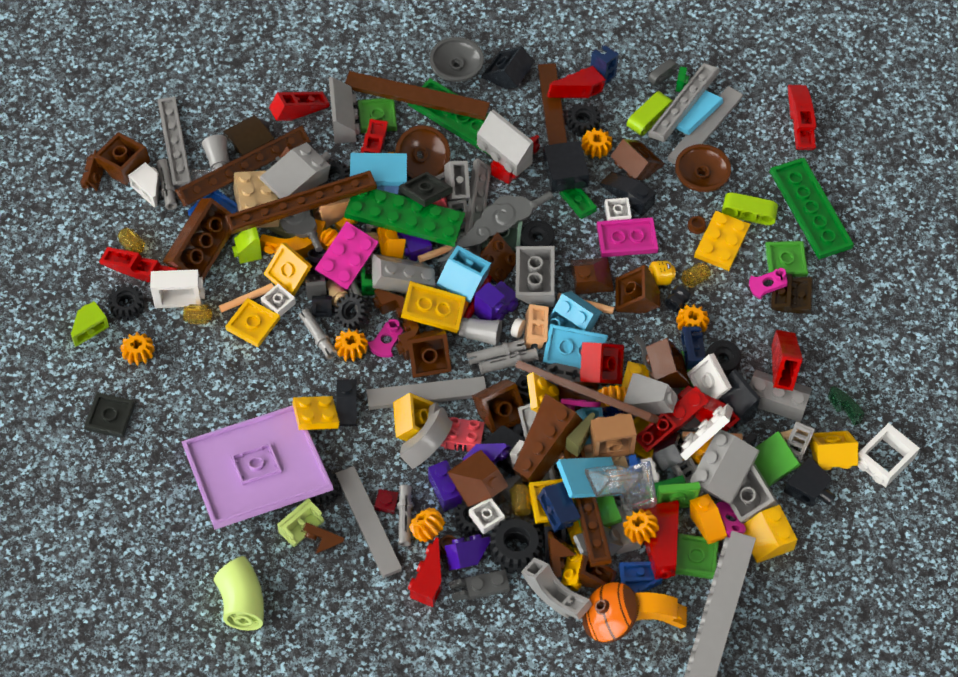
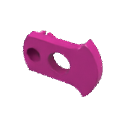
[749,268,788,300]
[368,319,403,358]
[561,398,601,411]
[716,501,746,538]

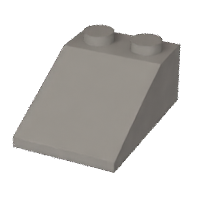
[260,142,330,198]

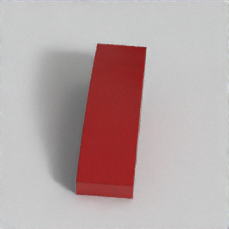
[360,119,388,153]
[99,247,178,283]

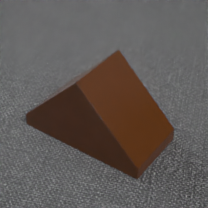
[578,555,617,589]

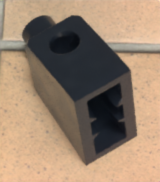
[481,424,525,474]
[783,457,836,507]

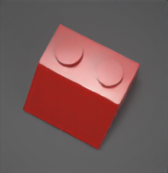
[580,342,624,384]

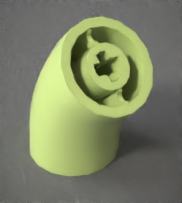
[214,556,264,631]

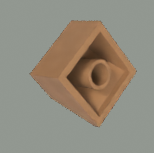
[590,413,637,458]

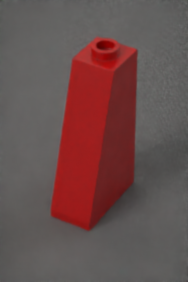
[771,330,803,391]
[638,500,679,579]

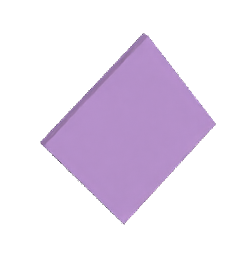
[182,405,333,530]

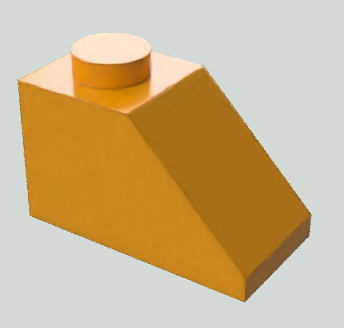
[690,493,727,545]

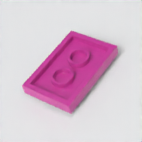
[596,217,658,257]
[315,221,379,291]

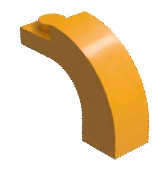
[260,219,326,258]
[635,592,687,629]

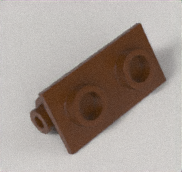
[80,150,104,191]

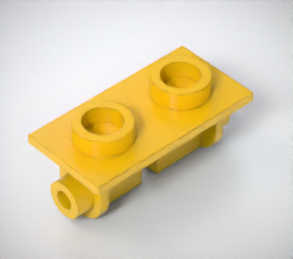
[561,548,583,591]

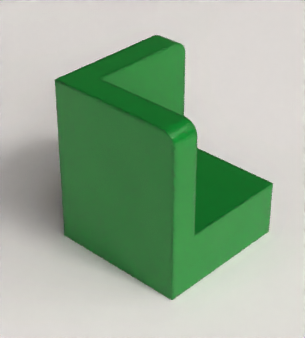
[361,267,376,296]

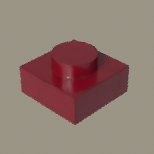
[374,489,399,514]

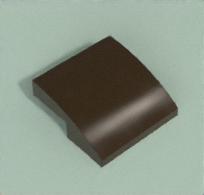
[223,115,274,156]
[771,274,813,314]

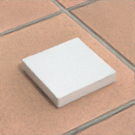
[687,353,732,400]

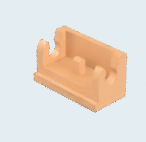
[524,304,549,349]

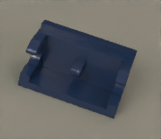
[590,45,619,85]
[680,326,706,370]
[537,482,581,532]

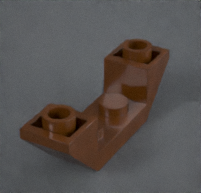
[372,289,419,361]

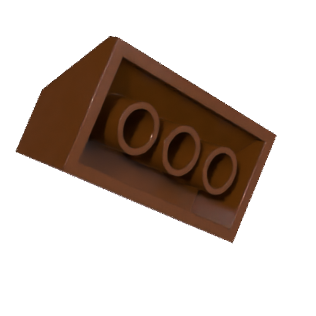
[162,198,232,280]

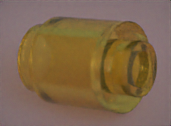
[117,227,145,253]
[681,263,711,288]
[183,304,212,324]
[510,484,532,516]

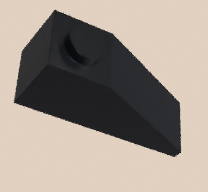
[599,172,656,216]

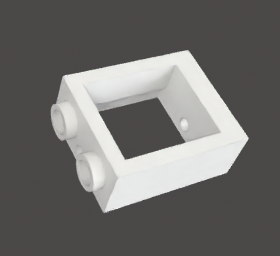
[150,270,205,308]
[858,423,920,488]

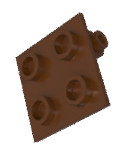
[480,232,516,284]

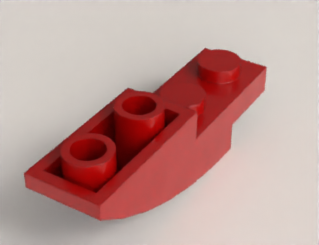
[787,85,816,150]
[636,386,710,453]

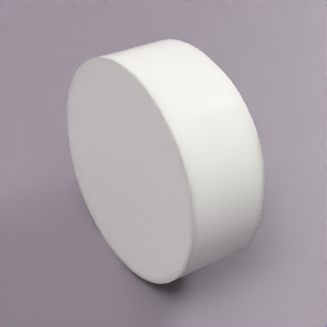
[511,318,526,338]

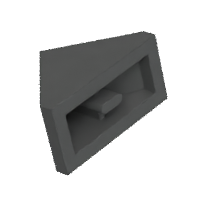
[305,273,326,301]

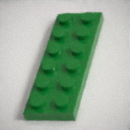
[408,78,490,156]
[770,157,854,260]
[344,189,465,247]

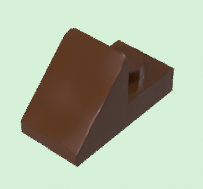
[301,522,345,555]
[547,531,576,577]

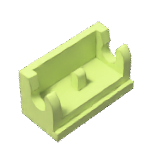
[277,498,324,547]

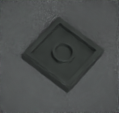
[399,172,453,207]
[84,393,136,438]

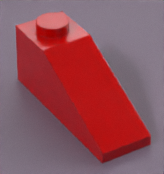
[269,91,330,121]

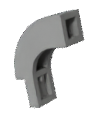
[399,402,453,469]
[521,557,592,620]

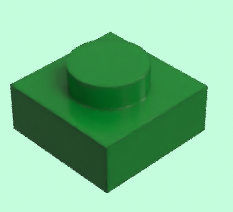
[675,66,689,92]

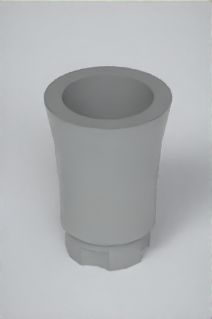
[202,135,230,171]
[459,318,502,346]

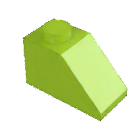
[232,227,262,264]
[71,301,109,347]

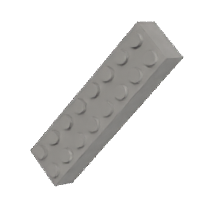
[684,531,756,677]

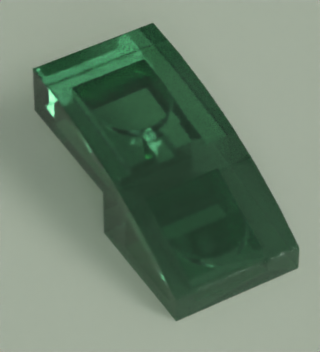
[828,386,865,426]

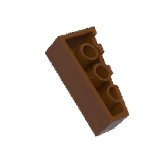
[513,393,583,482]

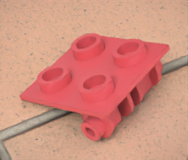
[440,417,485,452]

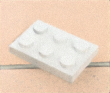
[680,403,733,461]

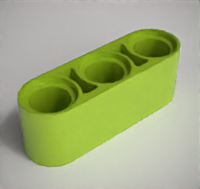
[626,91,673,136]
[722,192,778,225]

